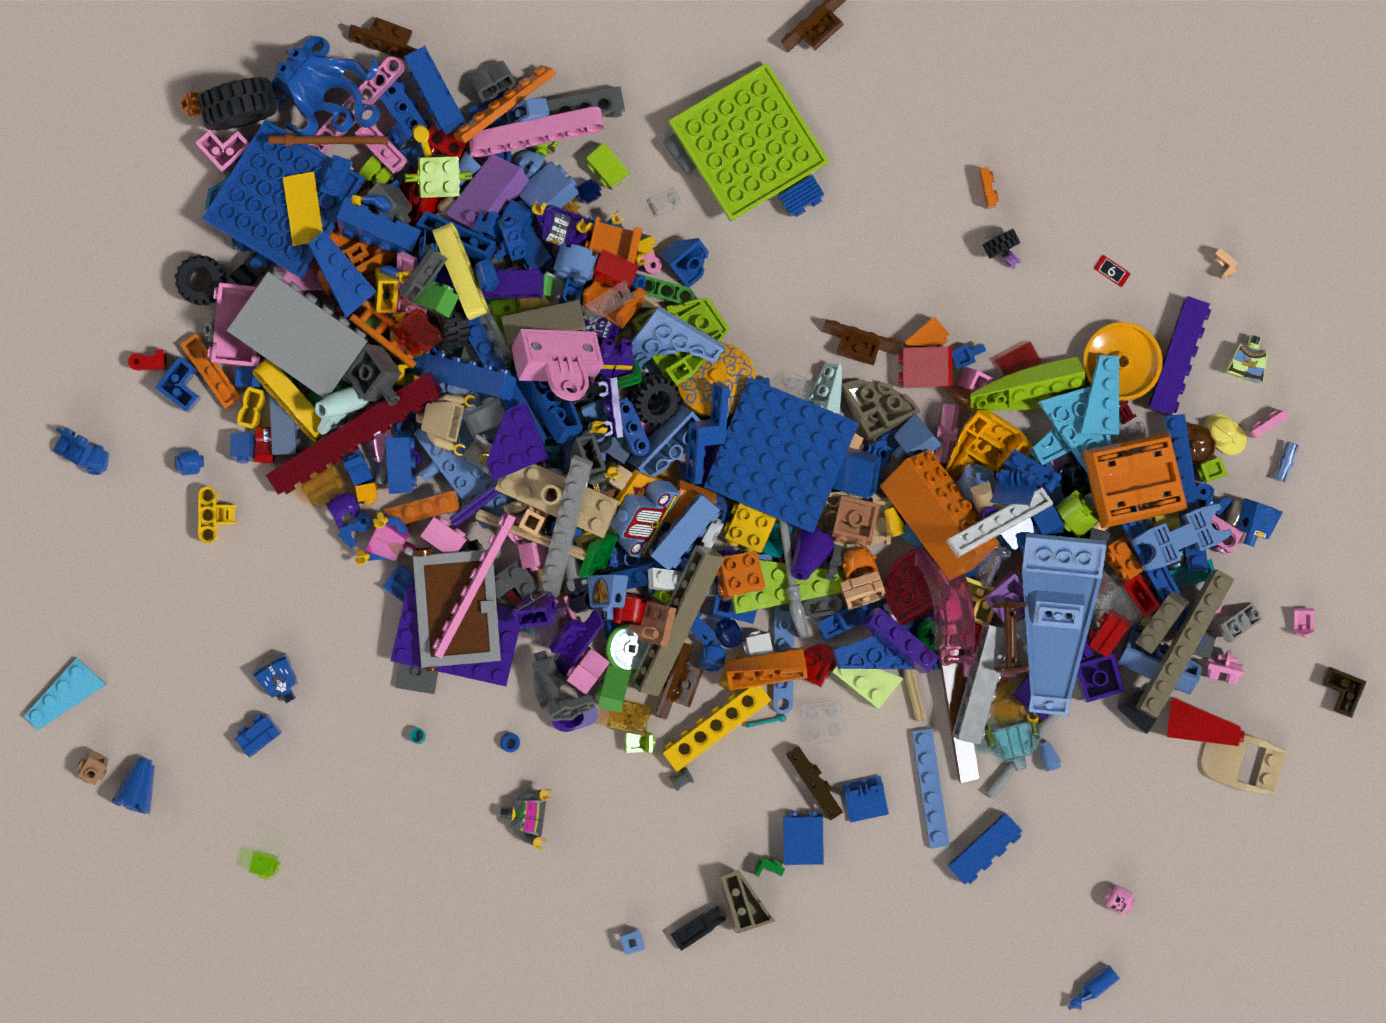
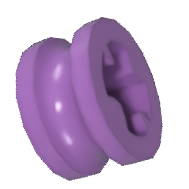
[1001,250,1021,269]

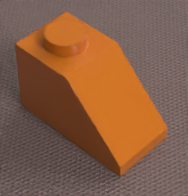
[903,316,950,347]

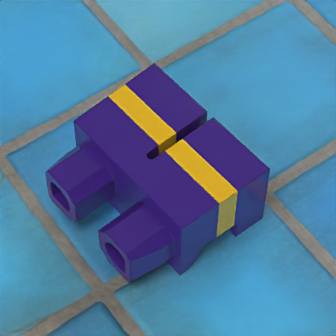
[597,338,635,376]

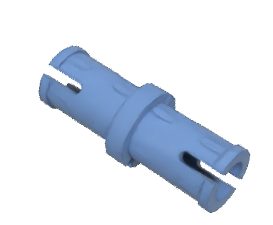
[1274,441,1299,482]

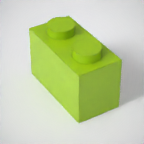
[586,143,630,190]

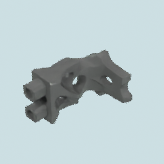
[532,650,594,721]

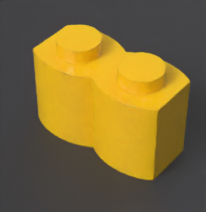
[237,387,266,430]

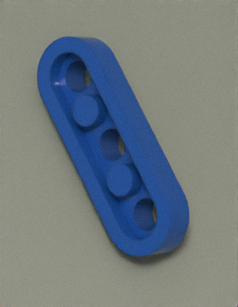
[619,399,650,456]

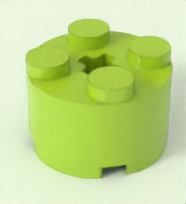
[1054,490,1099,538]

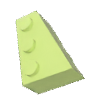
[832,665,903,709]

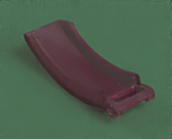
[915,547,977,666]

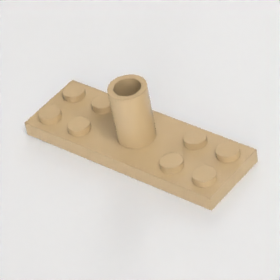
[495,464,620,538]

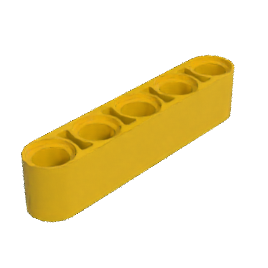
[252,358,326,443]

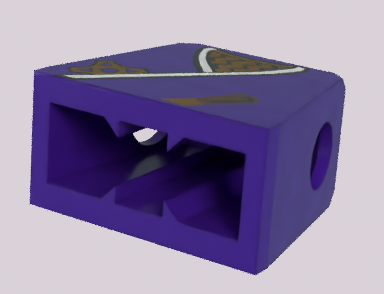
[512,592,558,628]

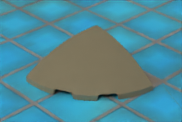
[842,380,921,443]

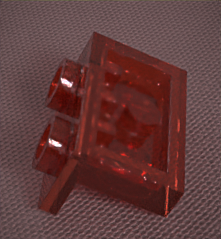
[995,341,1042,377]

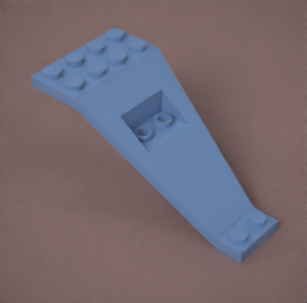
[1022,533,1106,716]

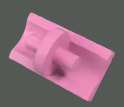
[1207,650,1244,685]

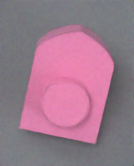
[1294,608,1315,638]

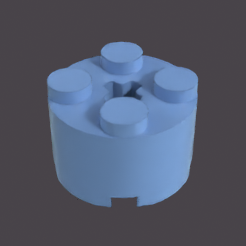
[554,244,598,284]

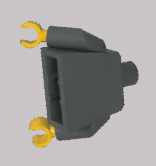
[570,421,623,485]

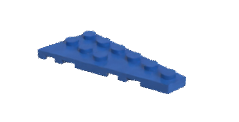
[832,613,945,670]

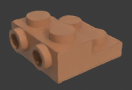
[832,495,880,548]

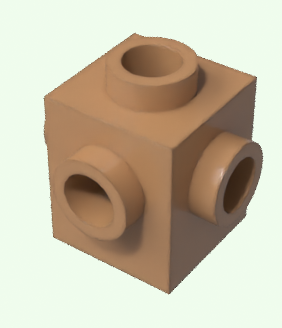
[77,750,108,785]

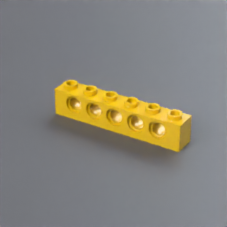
[663,686,772,772]

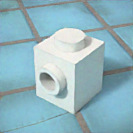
[743,631,773,656]

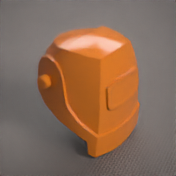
[842,546,878,579]

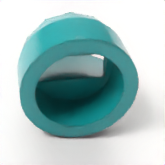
[409,728,426,744]

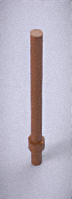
[268,134,388,146]

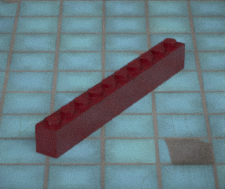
[266,371,443,495]

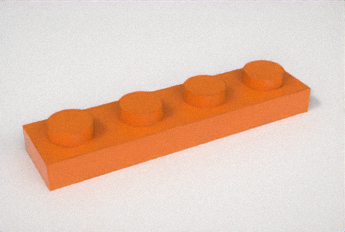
[180,333,242,409]
[384,490,460,525]

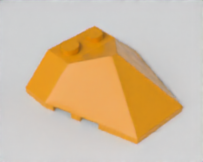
[945,410,1034,483]

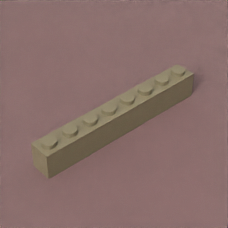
[631,545,724,696]
[1135,569,1235,718]

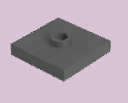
[395,663,438,694]

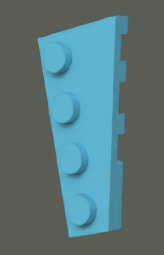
[1079,355,1119,436]
[1030,427,1071,465]
[23,658,107,730]

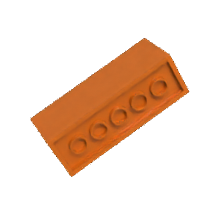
[880,450,1000,581]

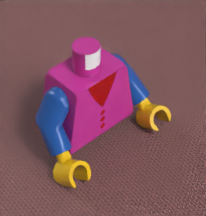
[355,512,416,565]

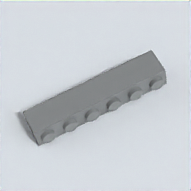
[952,622,1005,745]

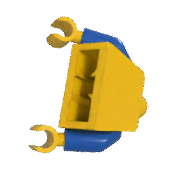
[374,265,413,325]

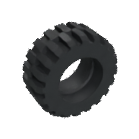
[198,77,278,131]

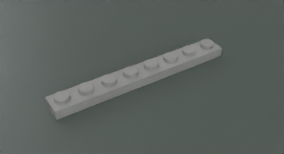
[538,455,593,598]

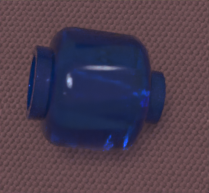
[714,619,744,649]

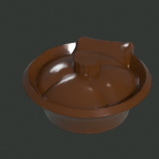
[1187,424,1216,466]

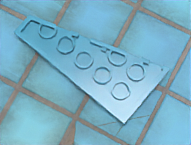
[1038,386,1116,473]

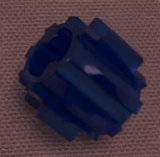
[577,179,602,205]

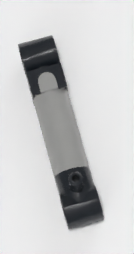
[541,514,594,613]

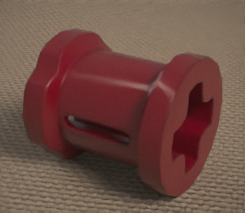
[1119,401,1137,425]

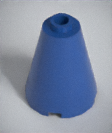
[111,757,155,814]

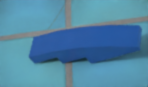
[816,598,887,641]

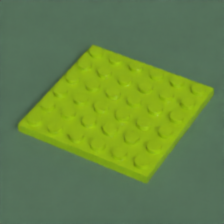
[668,63,829,222]

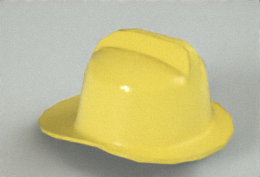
[1204,414,1247,455]

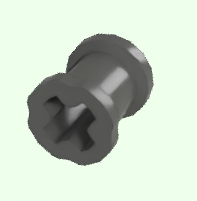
[669,767,694,791]

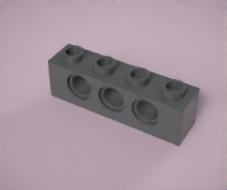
[547,86,625,118]

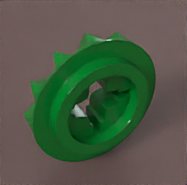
[916,620,947,652]

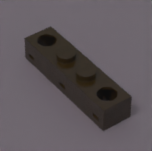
[786,746,843,821]

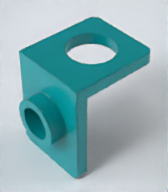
[762,521,793,559]

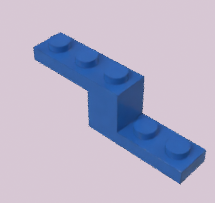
[685,381,730,484]
[600,549,694,589]

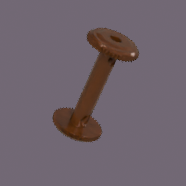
[992,601,1029,674]

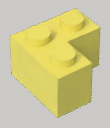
[957,576,995,625]

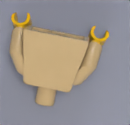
[416,394,476,456]

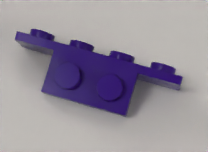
[549,610,604,676]

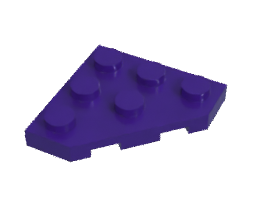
[486,402,549,481]

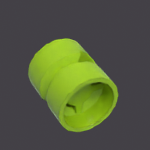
[359,155,395,186]

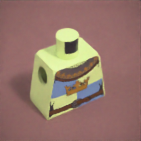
[1224,335,1267,384]

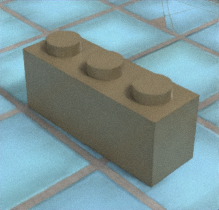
[1135,591,1189,654]

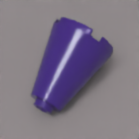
[791,527,835,580]

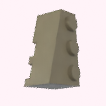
[717,870,775,934]

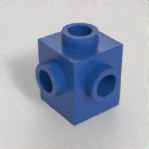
[862,439,893,471]

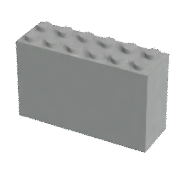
[227,269,368,398]

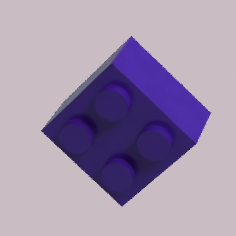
[1077,653,1125,703]

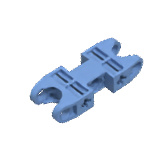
[1131,504,1232,571]

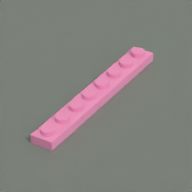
[432,512,516,659]

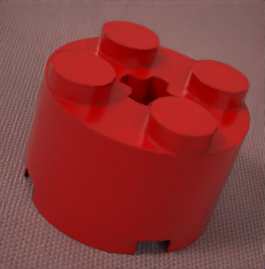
[612,592,652,626]

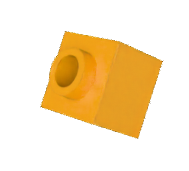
[355,483,379,505]

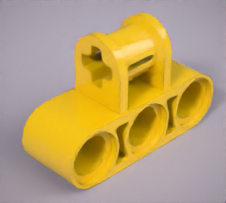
[198,486,237,544]

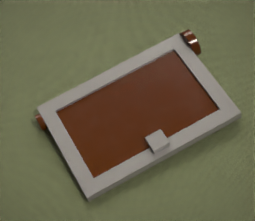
[412,547,501,671]

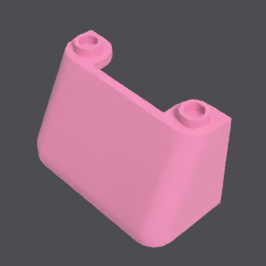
[208,283,260,367]

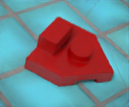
[803,643,836,688]

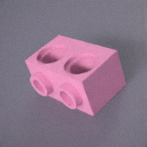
[1211,515,1243,554]

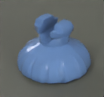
[512,150,547,179]

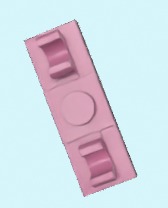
[355,125,409,175]

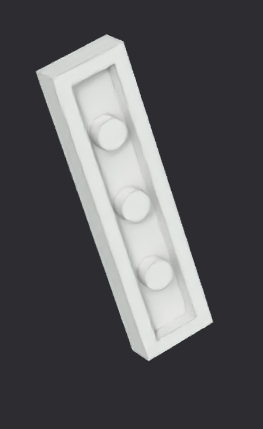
[648,568,717,597]

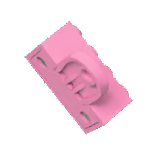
[511,329,603,401]

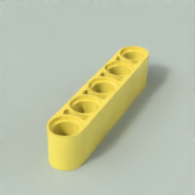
[433,222,489,320]

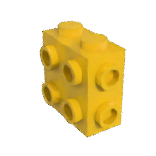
[723,502,776,553]

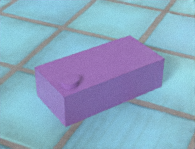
[445,154,529,233]

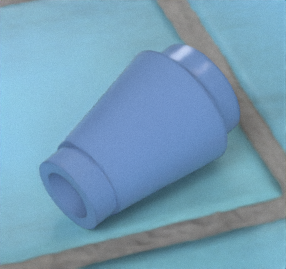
[1039,741,1061,772]

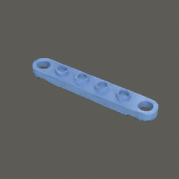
[773,605,794,714]

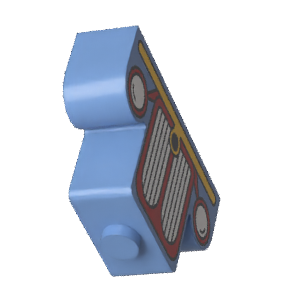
[610,480,681,558]

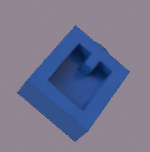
[400,143,425,170]

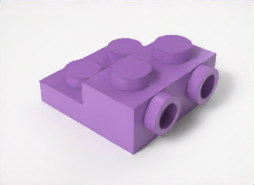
[983,571,1025,623]

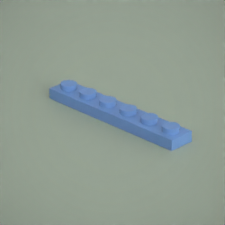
[912,728,950,849]

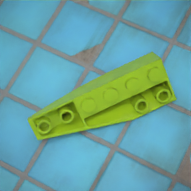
[970,357,1085,411]

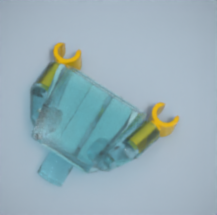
[984,713,1041,771]

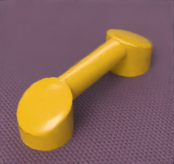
[411,124,433,157]

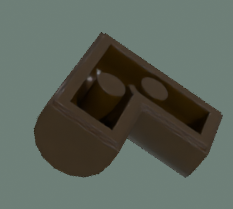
[1321,667,1367,718]

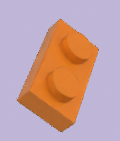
[979,167,999,209]

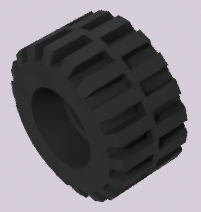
[174,254,227,306]
[426,300,470,352]
[625,371,680,426]

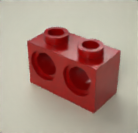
[428,123,469,160]

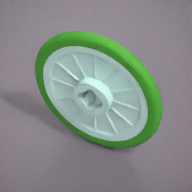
[606,623,649,674]

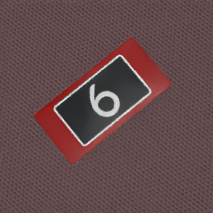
[1094,255,1131,287]

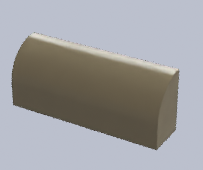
[501,300,586,353]

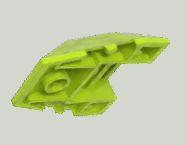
[632,297,730,386]

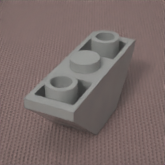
[1216,603,1262,642]

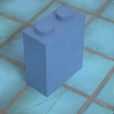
[519,161,579,215]

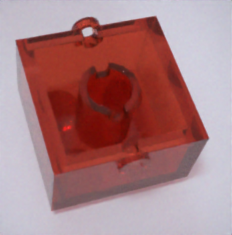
[389,308,442,358]

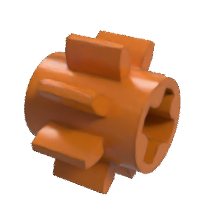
[180,92,201,116]

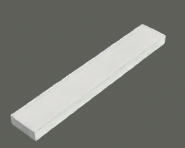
[946,487,1053,558]

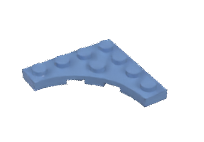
[631,306,725,373]

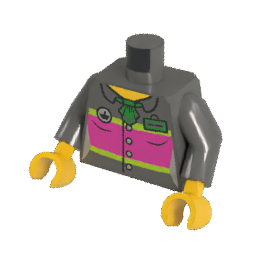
[500,789,553,850]

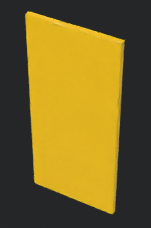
[283,172,323,246]

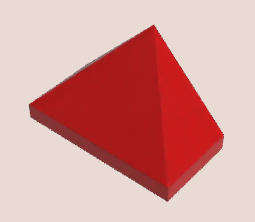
[1122,574,1161,618]

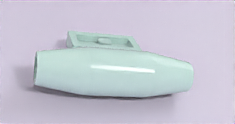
[315,386,373,435]

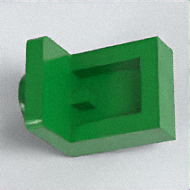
[753,857,785,877]

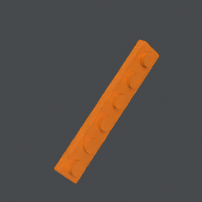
[453,66,556,143]

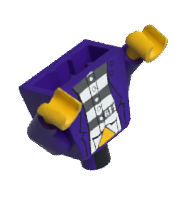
[532,201,592,256]

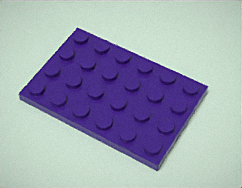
[390,584,520,687]

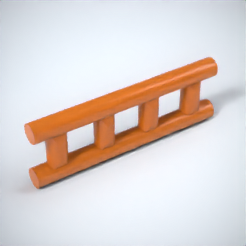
[349,300,429,369]

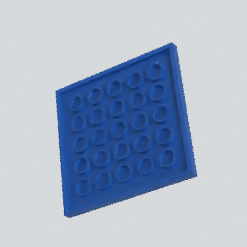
[202,119,365,279]
[704,377,859,533]

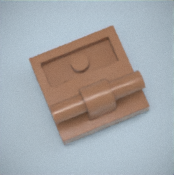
[629,601,676,647]

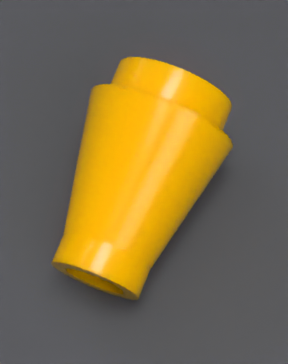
[883,507,906,537]

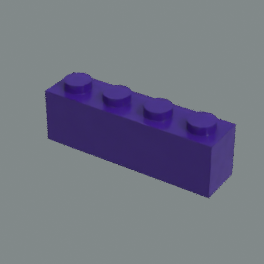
[861,608,940,674]

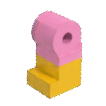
[638,236,662,275]

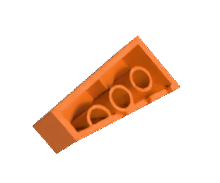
[725,648,807,691]

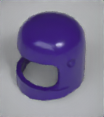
[325,492,360,529]

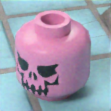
[1104,885,1135,915]

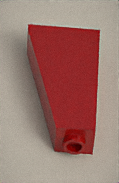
[1167,698,1245,746]

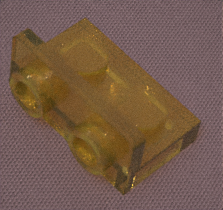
[606,700,651,737]

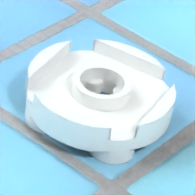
[699,518,724,548]

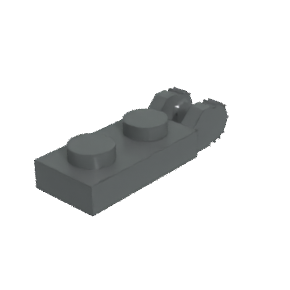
[399,248,448,301]

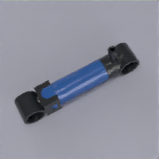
[230,252,273,286]

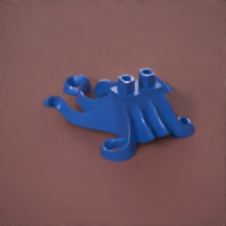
[271,36,380,136]

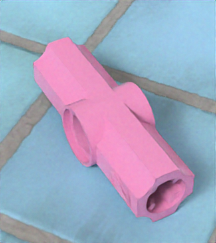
[935,404,960,464]

